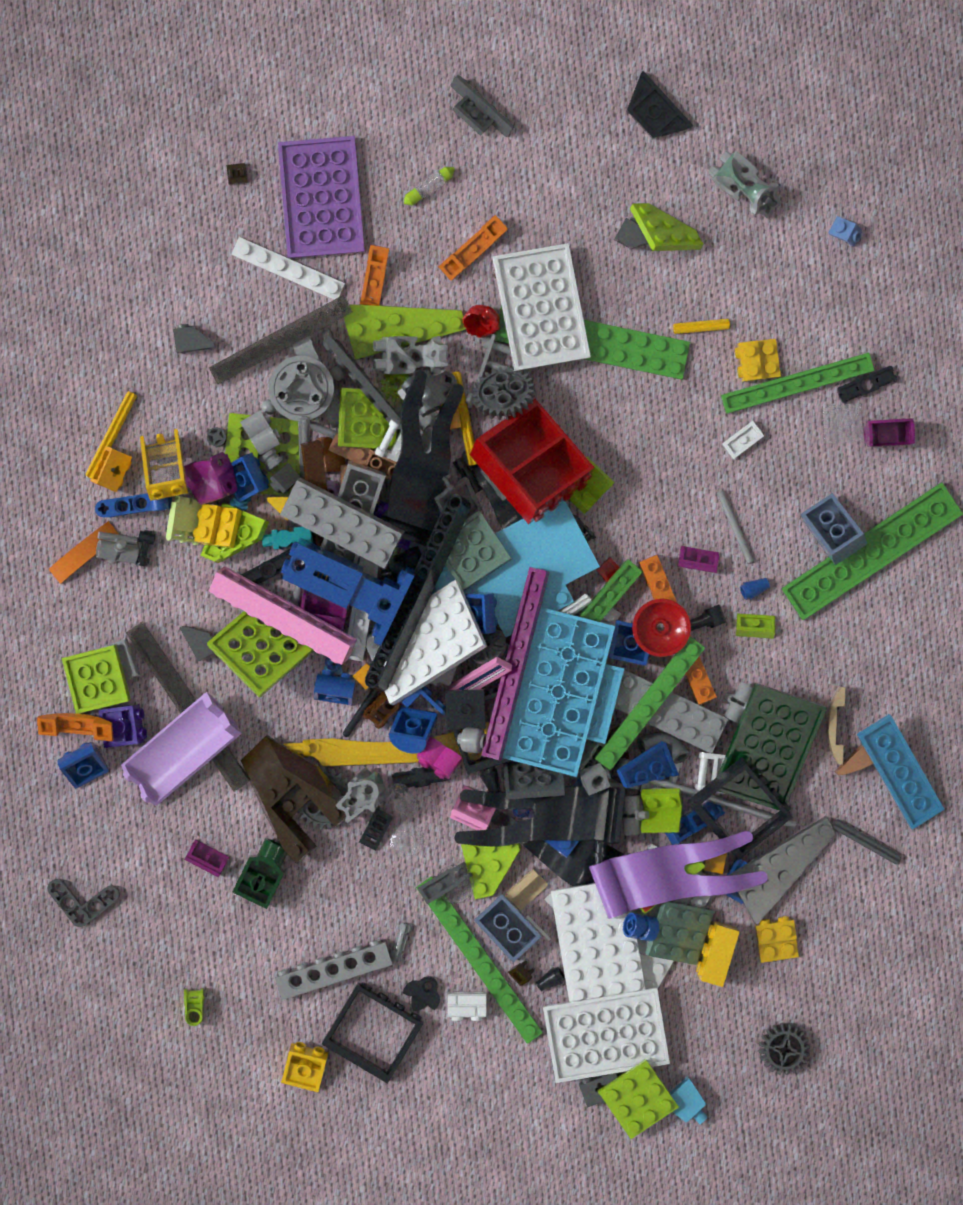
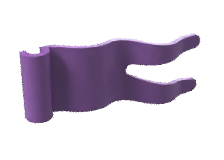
[589,831,768,919]

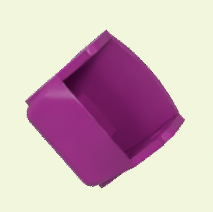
[864,418,915,447]
[184,452,237,505]
[301,589,348,632]

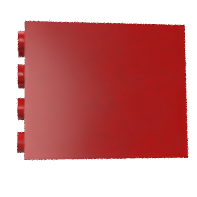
[469,398,595,525]

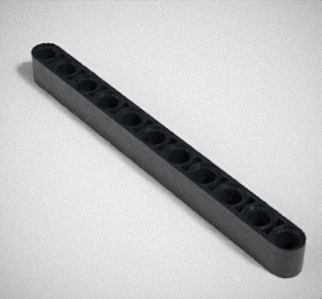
[365,494,471,692]

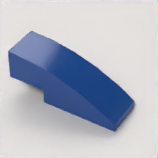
[665,801,725,845]

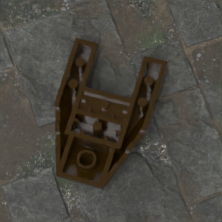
[240,735,351,863]

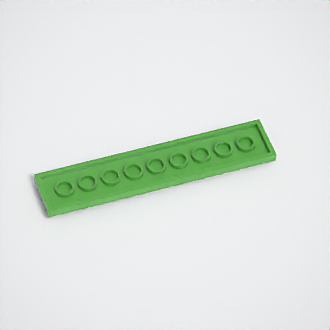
[494,305,690,380]
[781,482,963,620]

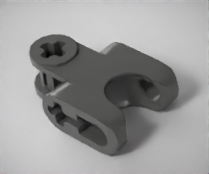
[401,370,457,417]

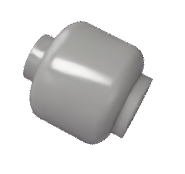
[457,727,487,754]

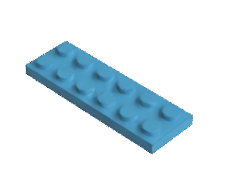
[857,714,945,830]

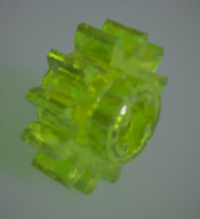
[380,374,409,403]

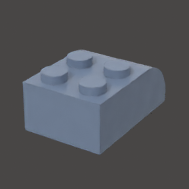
[801,493,867,565]
[474,894,542,963]

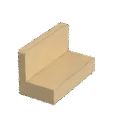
[505,868,548,910]

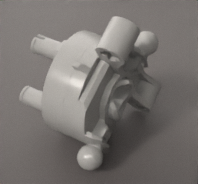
[261,335,346,428]

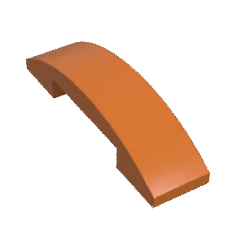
[438,215,508,281]
[360,244,389,306]
[49,521,120,584]
[37,713,114,741]

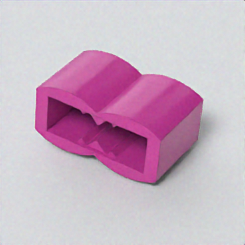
[417,737,462,779]

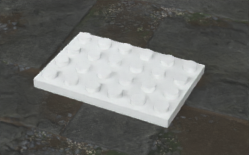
[492,243,591,371]
[366,580,487,705]
[550,883,645,1002]
[543,987,670,1083]

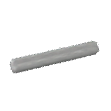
[298,416,310,480]

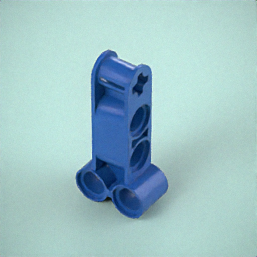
[95,493,173,517]

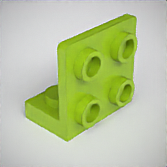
[569,457,614,514]
[641,788,683,833]

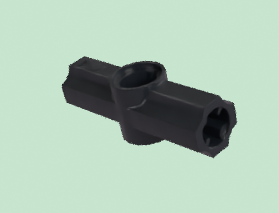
[241,549,298,584]
[391,767,451,790]

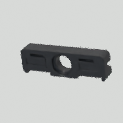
[837,366,897,403]

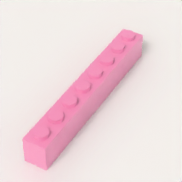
[209,566,357,665]

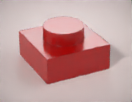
[596,557,620,583]

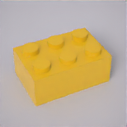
[696,921,740,987]

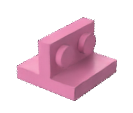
[450,785,496,830]

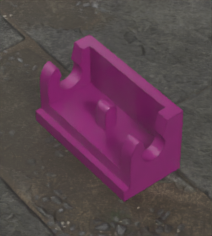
[677,546,719,573]
[184,839,229,877]

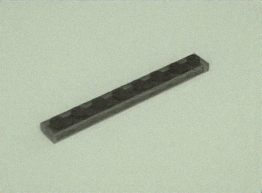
[209,295,353,385]

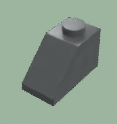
[173,324,216,353]
[180,626,215,661]

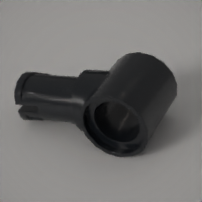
[690,604,726,631]

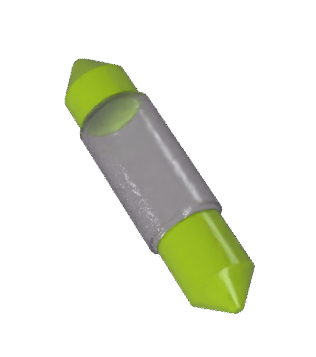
[404,167,455,206]

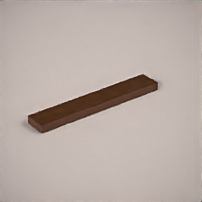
[301,440,328,547]

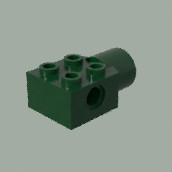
[232,838,287,909]

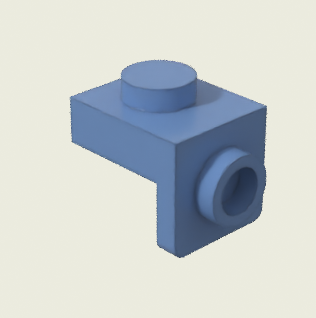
[828,216,862,247]

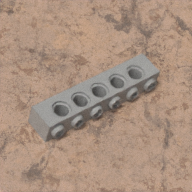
[275,939,393,1000]

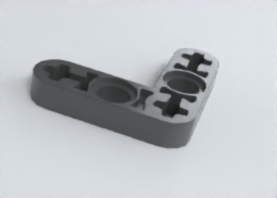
[47,879,120,927]

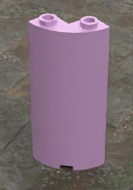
[121,692,242,806]

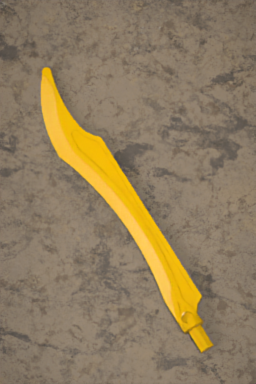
[283,722,490,766]

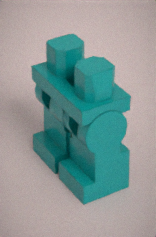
[262,527,314,550]

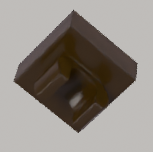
[226,163,248,185]
[508,961,534,986]

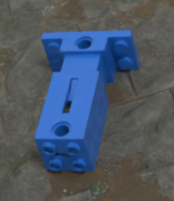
[281,538,414,646]

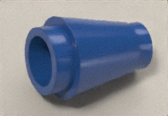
[740,578,770,600]

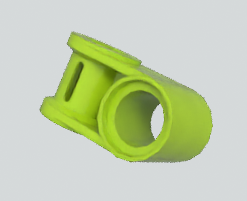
[184,988,205,1026]

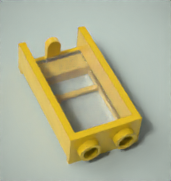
[140,429,188,501]

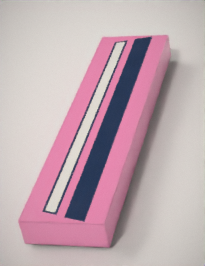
[448,657,512,690]

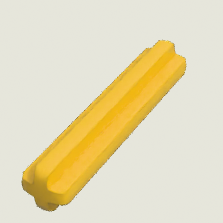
[673,319,730,334]

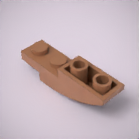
[328,432,397,480]

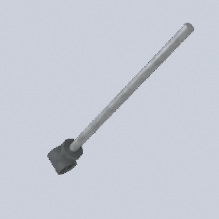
[611,758,796,829]

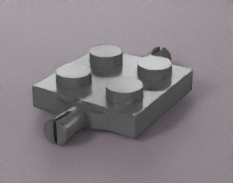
[435,475,483,525]

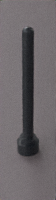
[343,680,379,737]

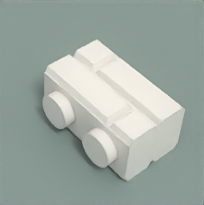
[448,992,486,1021]

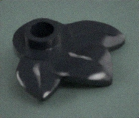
[402,976,440,1011]

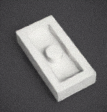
[722,421,764,459]

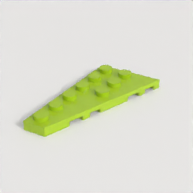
[340,303,466,360]

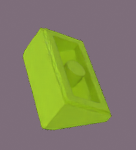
[735,613,775,639]

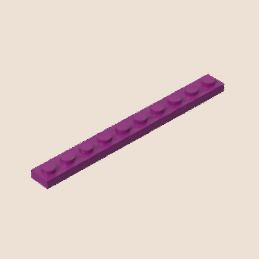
[481,567,550,761]

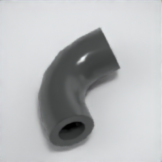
[637,732,690,764]

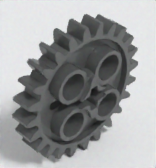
[472,366,535,420]
[297,767,356,830]

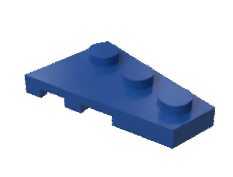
[617,741,679,788]

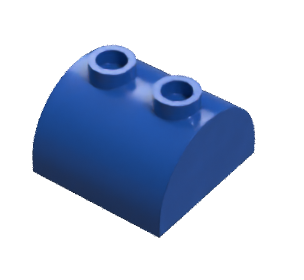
[231,453,269,503]
[464,593,498,634]
[608,620,649,666]
[314,670,356,706]
[389,707,437,754]
[57,742,109,789]

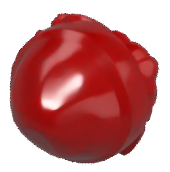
[462,305,500,338]

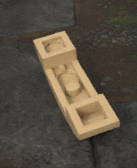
[827,687,845,764]

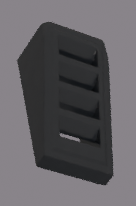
[359,808,393,851]

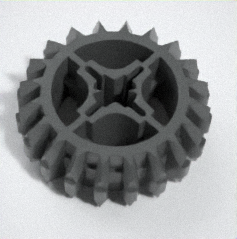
[758,1023,811,1075]

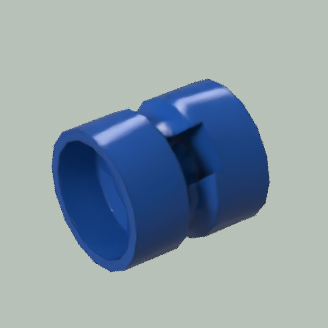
[623,913,659,942]

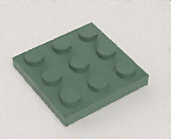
[441,510,512,591]
[645,901,714,965]

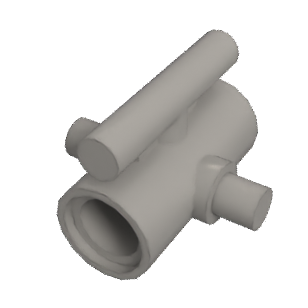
[96,531,138,564]
[724,682,753,724]
[622,794,649,835]

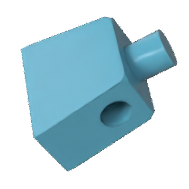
[669,1076,708,1124]

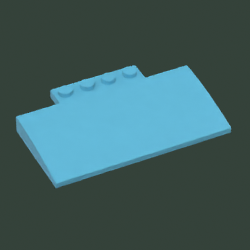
[435,500,600,637]
[502,607,624,777]

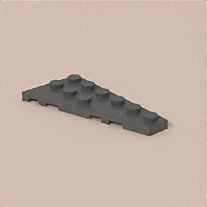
[323,327,400,422]
[729,816,836,925]

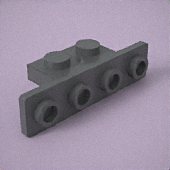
[450,75,514,137]

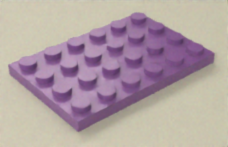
[278,136,365,259]

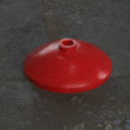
[632,598,691,657]

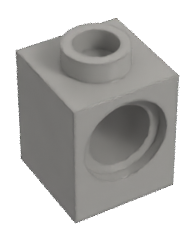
[578,763,611,795]

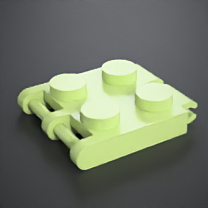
[166,496,202,545]

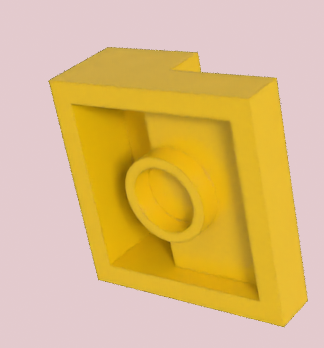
[734,338,781,382]
[193,504,242,548]
[755,916,799,963]
[281,1042,329,1092]

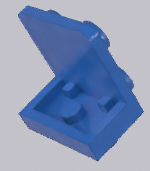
[402,686,446,715]

